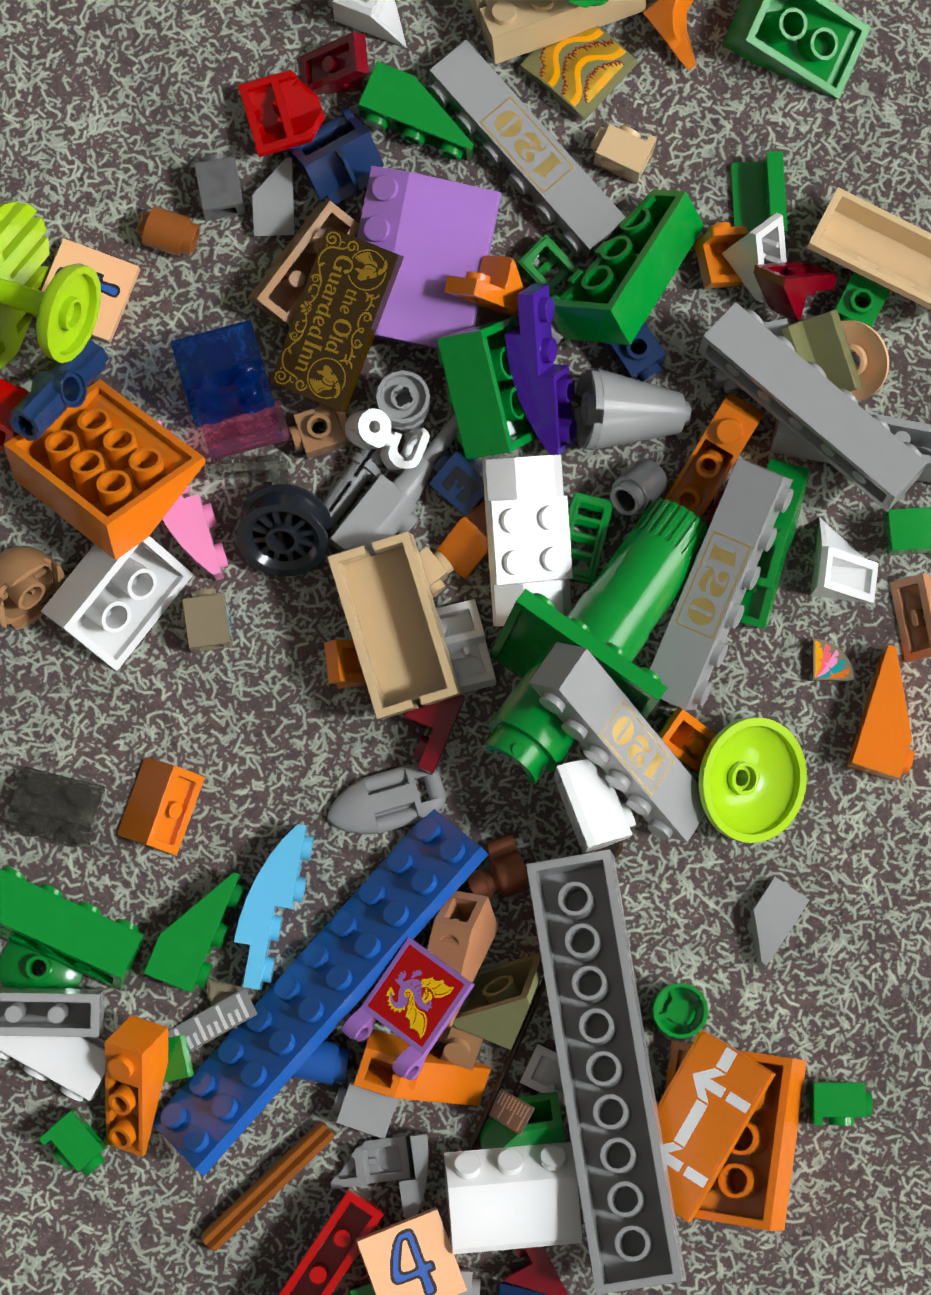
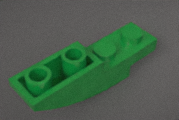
[740,459,811,629]

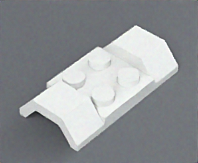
[482,455,573,626]

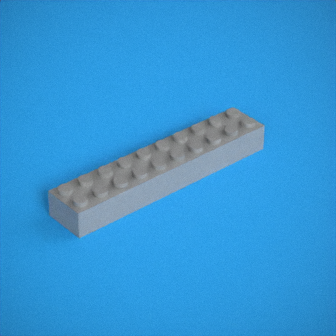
[526,849,687,1295]

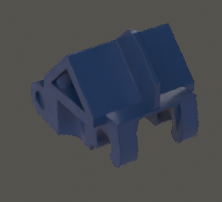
[287,107,384,211]

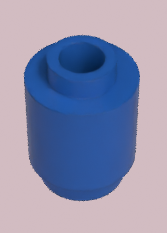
[293,1040,350,1085]

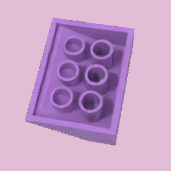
[357,166,502,349]

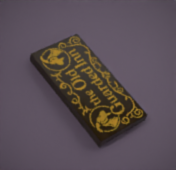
[270,227,404,413]

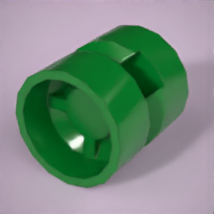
[649,983,709,1039]

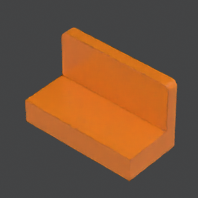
[118,757,205,856]

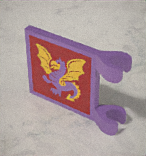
[342,937,475,1080]

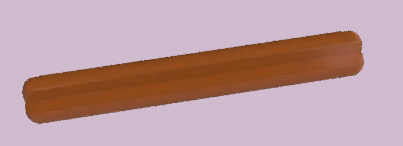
[200,1121,335,1252]

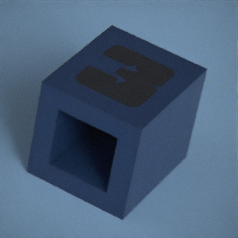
[429,448,485,516]

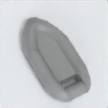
[327,764,447,834]

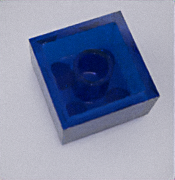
[170,319,275,427]

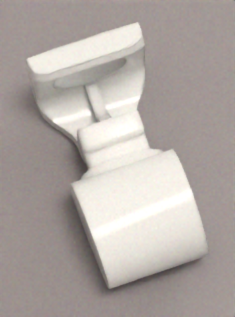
[345,409,430,470]

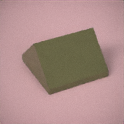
[453,952,543,1050]

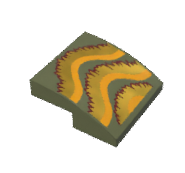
[520,26,638,121]

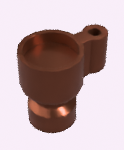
[467,832,530,901]

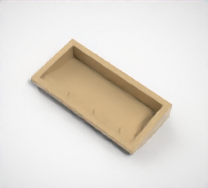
[807,187,931,310]

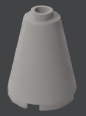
[574,368,691,450]

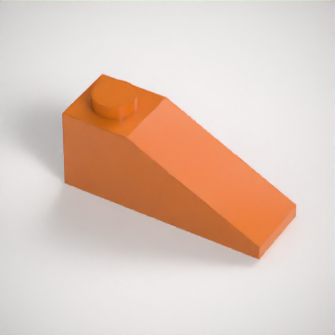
[847,644,915,782]

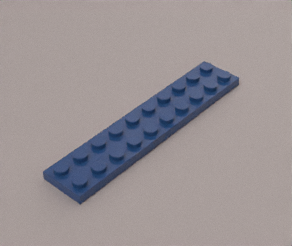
[153,809,488,1176]

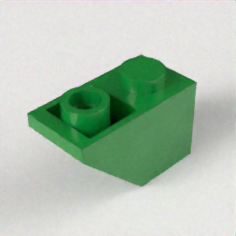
[480,1091,566,1149]

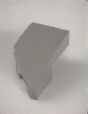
[747,876,809,970]

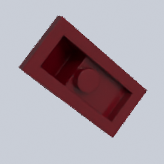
[299,32,369,95]
[753,260,838,322]
[403,695,465,775]
[502,1246,568,1295]

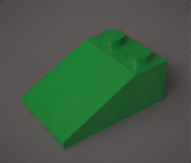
[722,0,871,100]

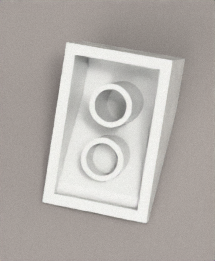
[553,759,636,854]

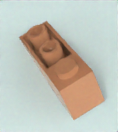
[427,891,499,1028]

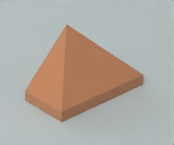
[889,573,931,663]

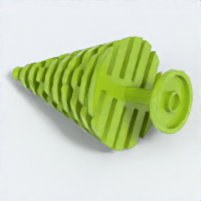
[0,201,101,370]

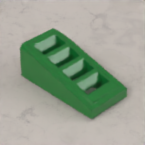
[515,234,579,297]
[568,492,613,585]

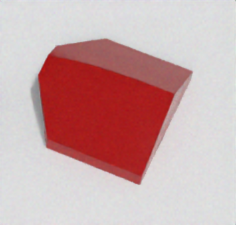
[238,70,325,158]

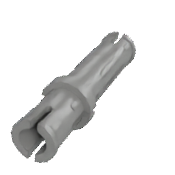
[323,431,392,537]

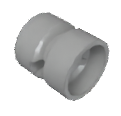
[376,370,430,435]

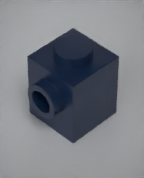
[603,322,666,382]

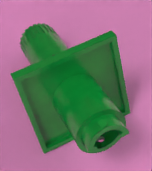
[482,499,708,785]

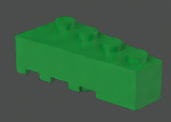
[551,189,704,345]

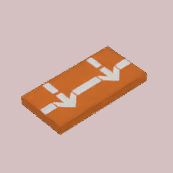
[657,1029,776,1222]

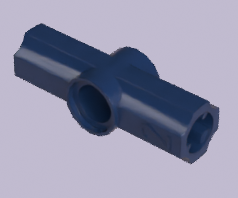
[8,339,109,441]

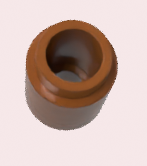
[137,206,201,257]

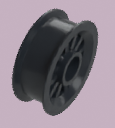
[236,484,331,576]

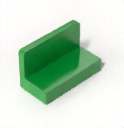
[730,151,788,235]

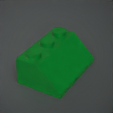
[437,315,538,460]

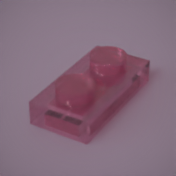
[201,400,291,461]

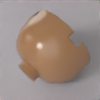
[0,545,65,629]

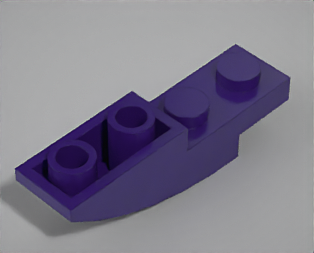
[505,284,577,455]

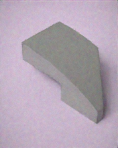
[252,156,295,236]
[399,1132,429,1218]
[331,1135,415,1189]

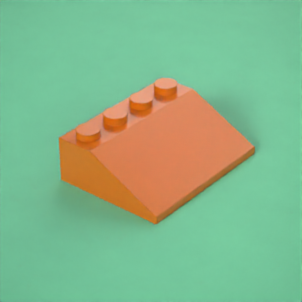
[3,379,205,560]
[664,1041,807,1231]

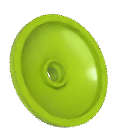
[699,717,807,843]

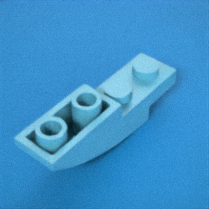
[234,824,314,990]

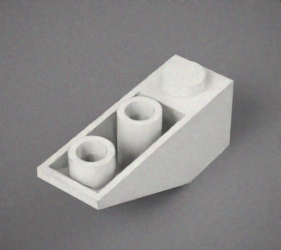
[0,1036,105,1101]

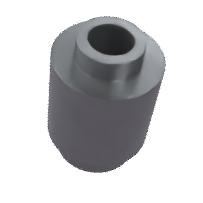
[610,459,667,515]

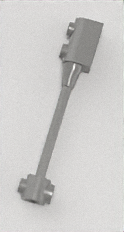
[328,314,563,556]

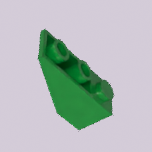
[358,61,473,162]
[144,872,246,993]

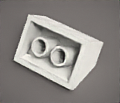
[41,536,194,671]
[444,1142,582,1254]

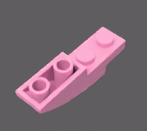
[157,420,229,581]

